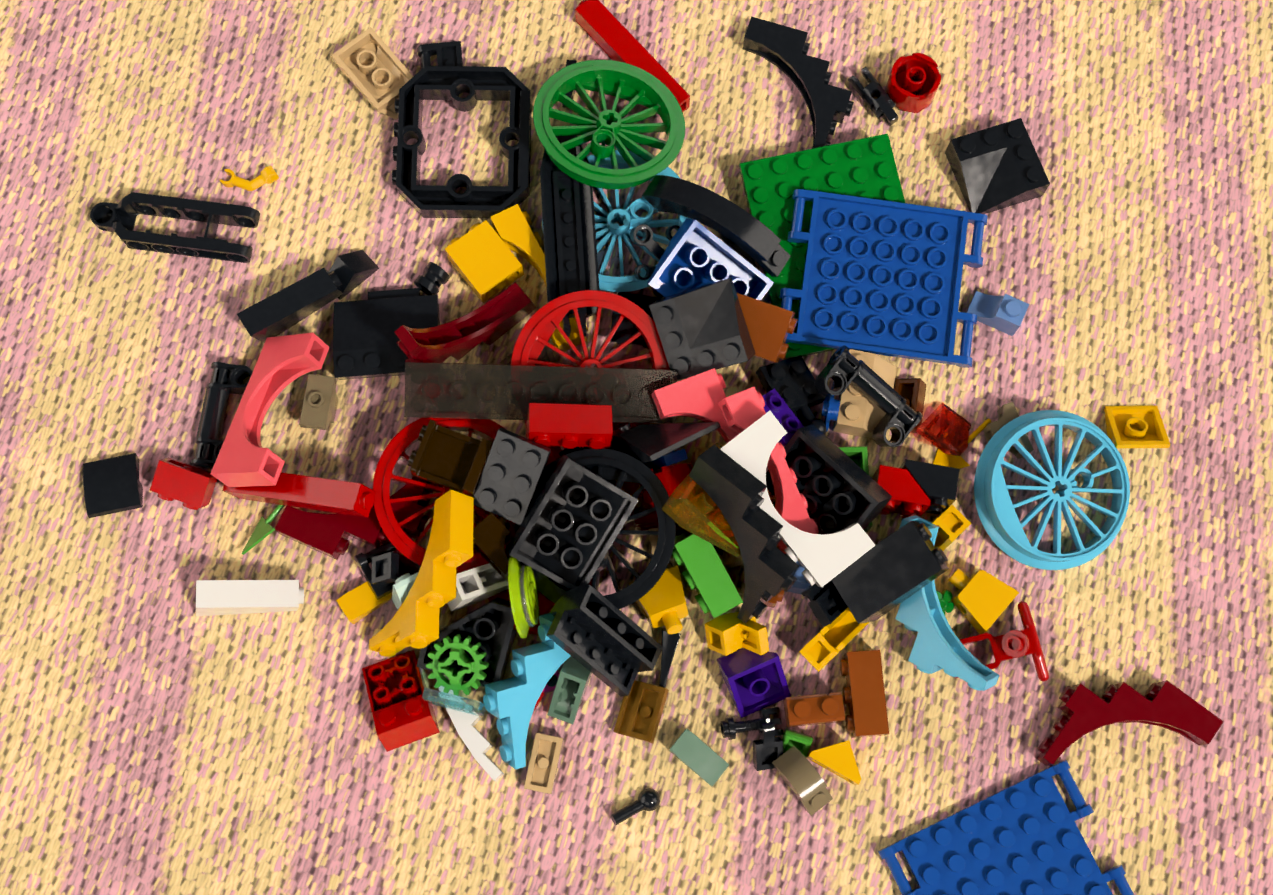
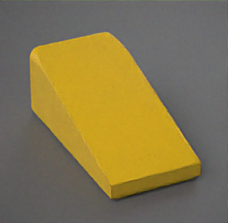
[336,582,392,625]

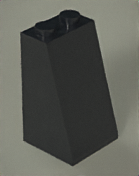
[832,521,949,624]

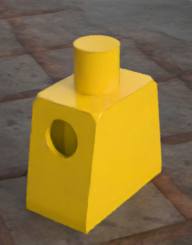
[629,565,688,634]
[948,568,1019,634]

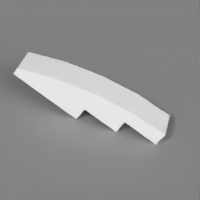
[436,681,504,782]

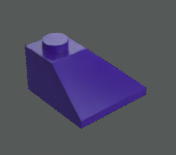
[717,648,791,718]

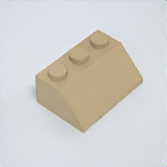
[833,349,897,439]

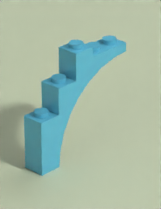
[895,515,999,691]
[483,613,571,769]

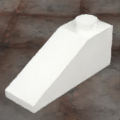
[448,556,522,612]

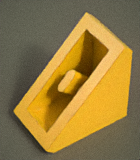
[806,740,861,785]

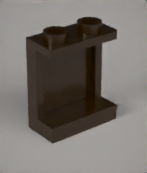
[408,419,493,497]

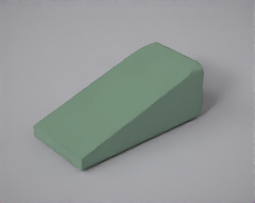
[669,728,729,787]

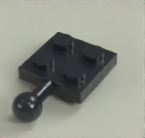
[756,355,827,435]

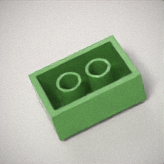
[672,525,743,618]

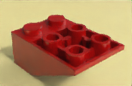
[362,650,440,752]

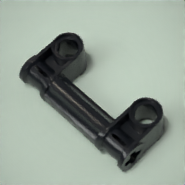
[815,345,923,447]
[190,362,253,469]

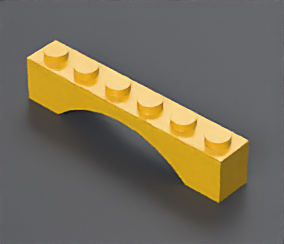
[490,204,589,352]

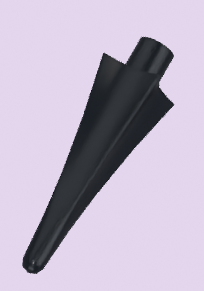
[659,630,681,688]

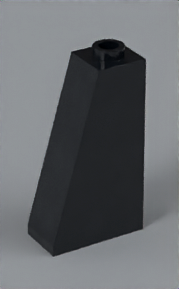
[237,268,343,343]

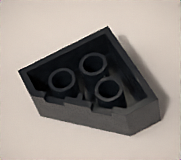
[416,597,517,687]

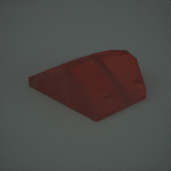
[916,402,971,456]

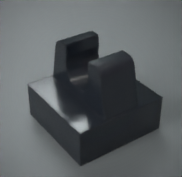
[371,552,403,586]

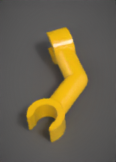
[220,166,279,191]

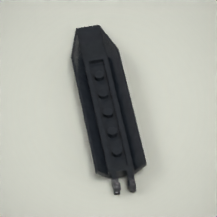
[540,135,600,337]

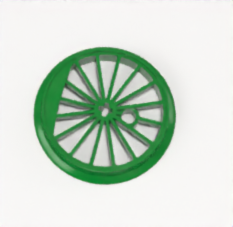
[533,60,685,189]

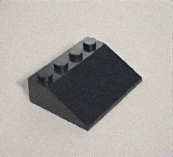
[333,294,444,380]
[766,424,892,535]
[506,454,639,590]

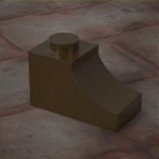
[473,512,511,580]

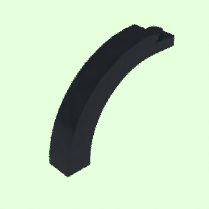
[642,175,791,277]

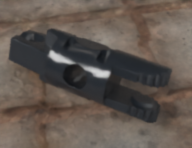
[848,67,898,126]

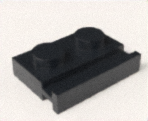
[801,580,848,627]

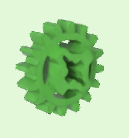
[426,634,489,697]

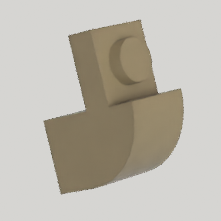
[772,746,833,816]

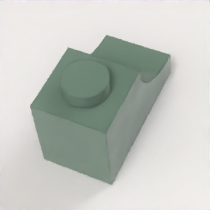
[547,656,592,724]

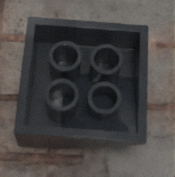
[945,118,1050,214]
[649,277,756,381]

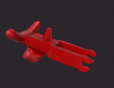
[955,601,1049,682]

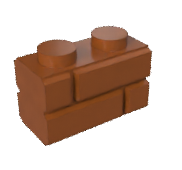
[783,692,845,728]

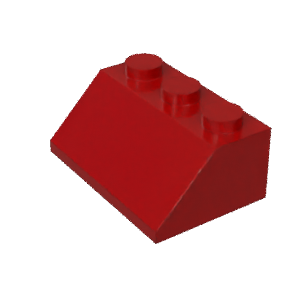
[526,403,613,449]

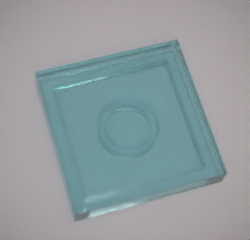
[422,688,485,717]

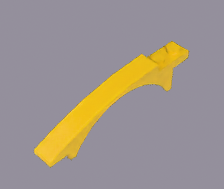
[799,505,972,672]

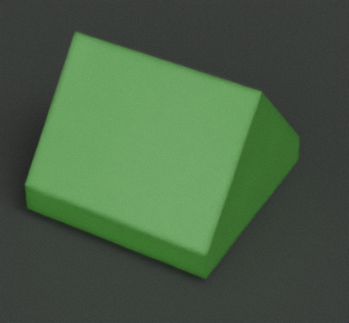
[782,728,813,757]

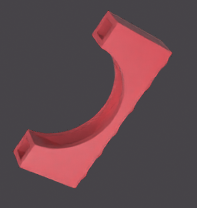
[211,333,330,487]
[651,368,739,545]

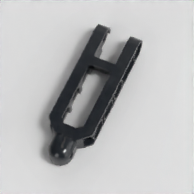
[90,192,260,263]

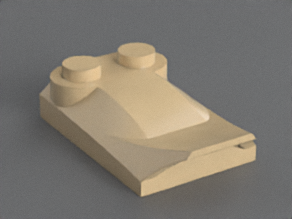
[331,27,413,120]

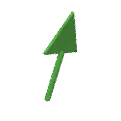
[241,505,285,555]

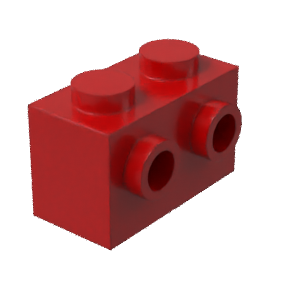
[150,457,217,510]

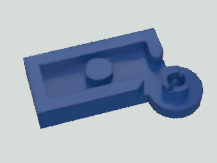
[643,449,688,470]

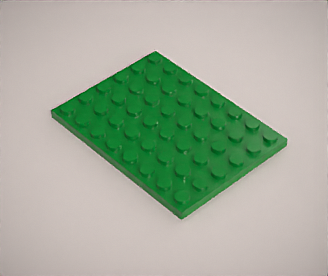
[739,134,905,360]

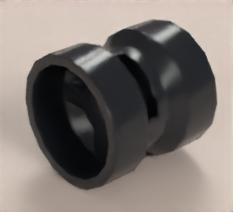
[414,262,450,295]

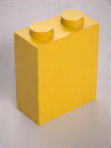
[445,220,524,303]

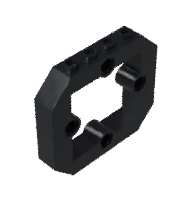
[392,66,532,218]

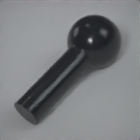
[611,788,660,825]

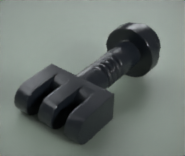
[720,707,784,740]

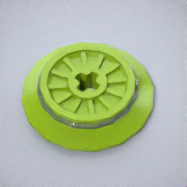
[508,556,539,638]

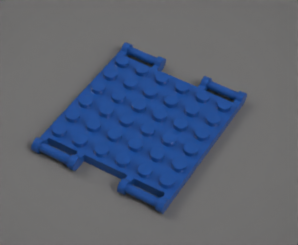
[780,189,988,368]
[878,760,1134,895]

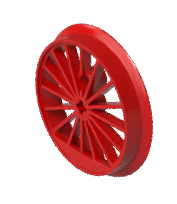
[511,290,670,449]
[373,411,516,573]

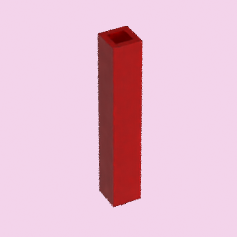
[575,0,690,112]
[222,472,376,518]

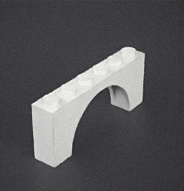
[720,411,875,587]

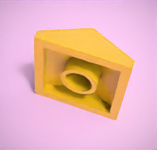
[1104,406,1170,449]

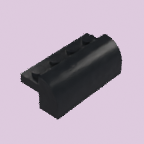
[546,584,662,696]

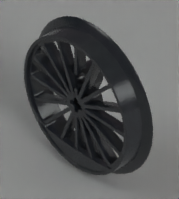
[515,448,676,609]

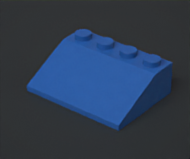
[647,219,774,301]

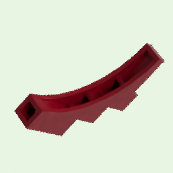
[395,282,537,376]
[275,476,433,560]
[1037,680,1224,766]

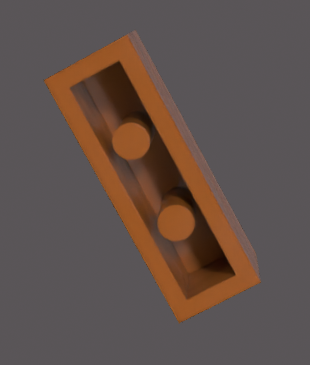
[840,650,889,738]

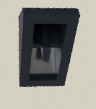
[329,250,379,300]

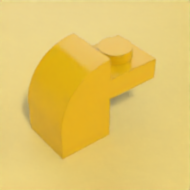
[705,612,769,656]

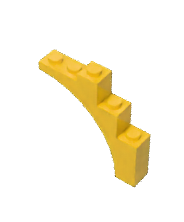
[369,490,474,657]

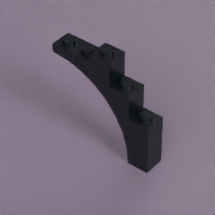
[743,16,854,149]
[689,445,799,624]

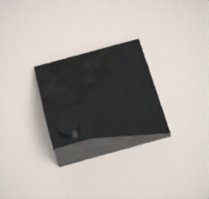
[611,422,720,463]

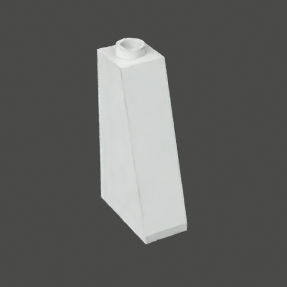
[196,580,304,616]

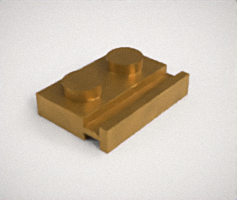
[613,680,669,744]

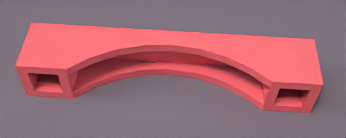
[718,386,818,554]

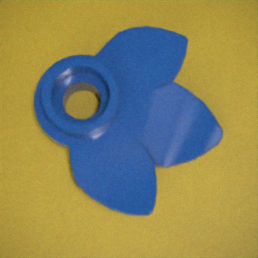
[821,381,840,432]

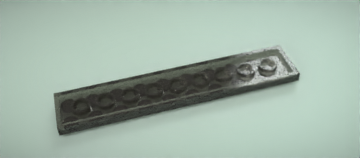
[404,362,677,424]

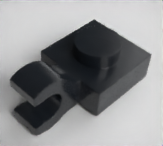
[753,717,783,771]

